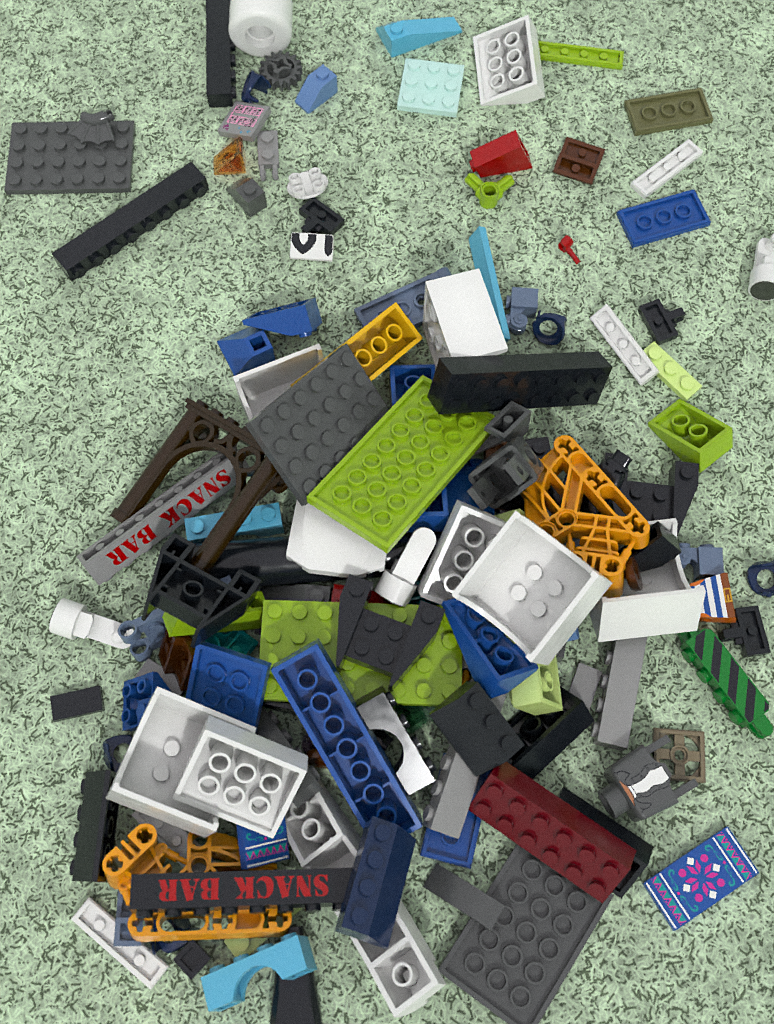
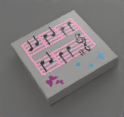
[217,101,272,142]

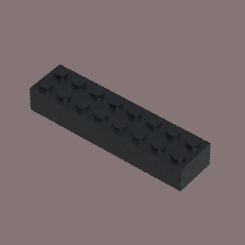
[427,351,613,415]

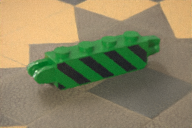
[677,628,774,739]

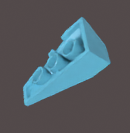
[375,17,462,58]

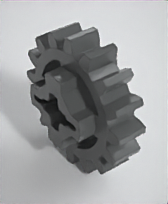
[259,50,303,92]

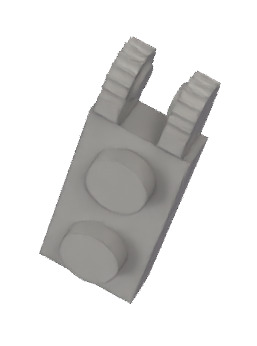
[257,130,279,181]

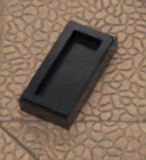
[50,685,105,722]

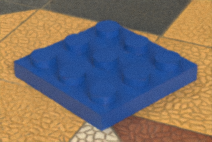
[186,641,272,734]

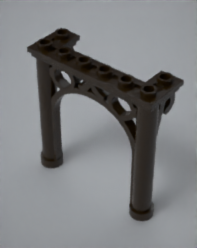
[110,397,288,575]

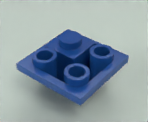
[217,326,275,376]
[121,671,171,731]

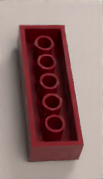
[469,762,636,904]

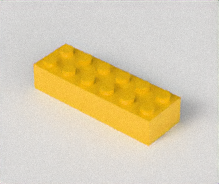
[290,302,423,386]

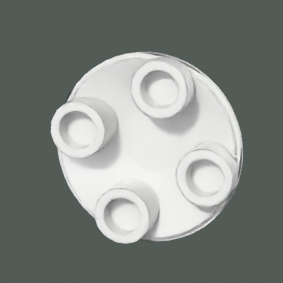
[287,167,328,199]

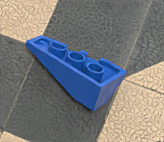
[441,598,539,699]

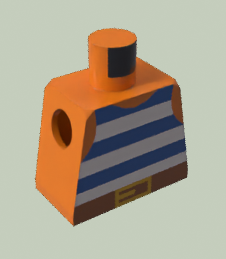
[689,572,736,623]

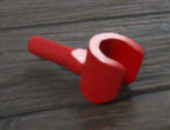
[558,235,581,265]

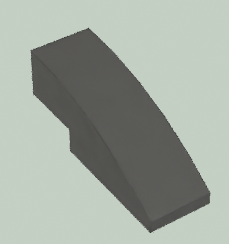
[423,863,505,931]

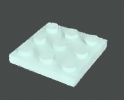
[397,58,465,118]

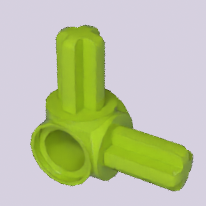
[465,173,515,209]

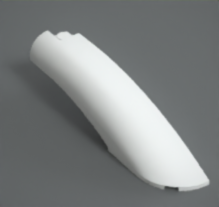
[285,765,446,1018]

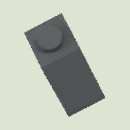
[226,178,267,218]
[484,401,531,442]

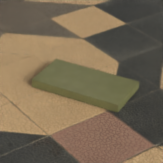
[623,88,713,136]

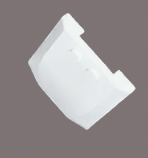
[286,500,387,578]

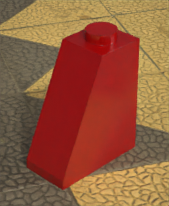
[469,130,533,178]

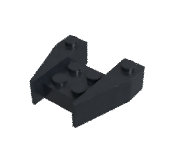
[600,453,699,536]
[141,533,262,648]
[336,574,445,691]

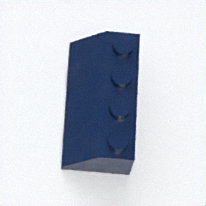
[334,816,416,949]

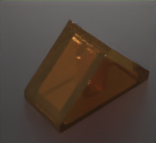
[214,137,246,175]

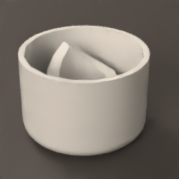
[228,0,293,57]

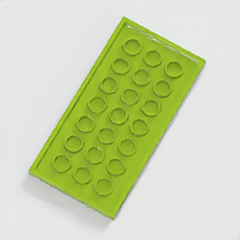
[307,375,495,554]
[259,600,462,706]

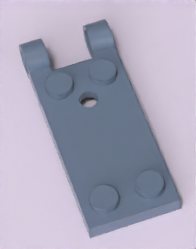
[354,267,452,328]
[118,575,231,662]

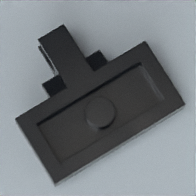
[299,197,345,235]
[638,299,685,345]
[718,605,771,658]

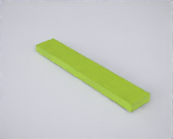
[538,41,624,70]

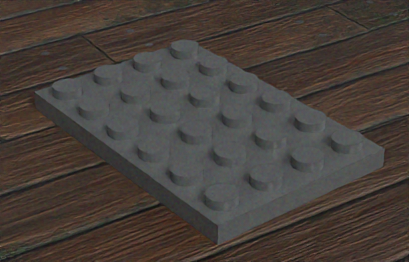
[4,120,136,195]
[245,344,389,506]
[438,844,614,1024]

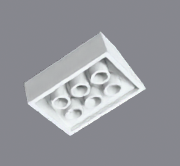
[473,15,545,106]
[417,500,506,622]
[173,715,308,838]

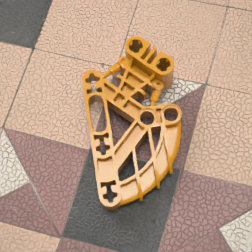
[520,435,650,598]
[102,823,292,942]

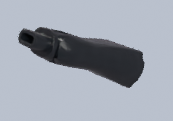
[580,449,633,515]
[270,926,323,1024]

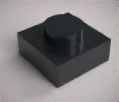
[173,940,212,980]

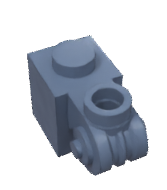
[505,287,538,335]
[679,543,724,581]

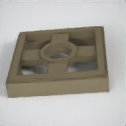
[652,728,706,784]

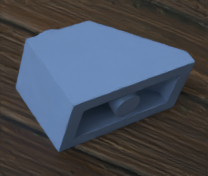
[295,64,338,114]

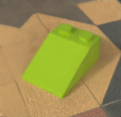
[648,399,733,473]

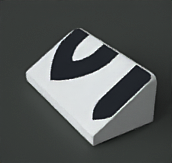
[290,232,334,262]

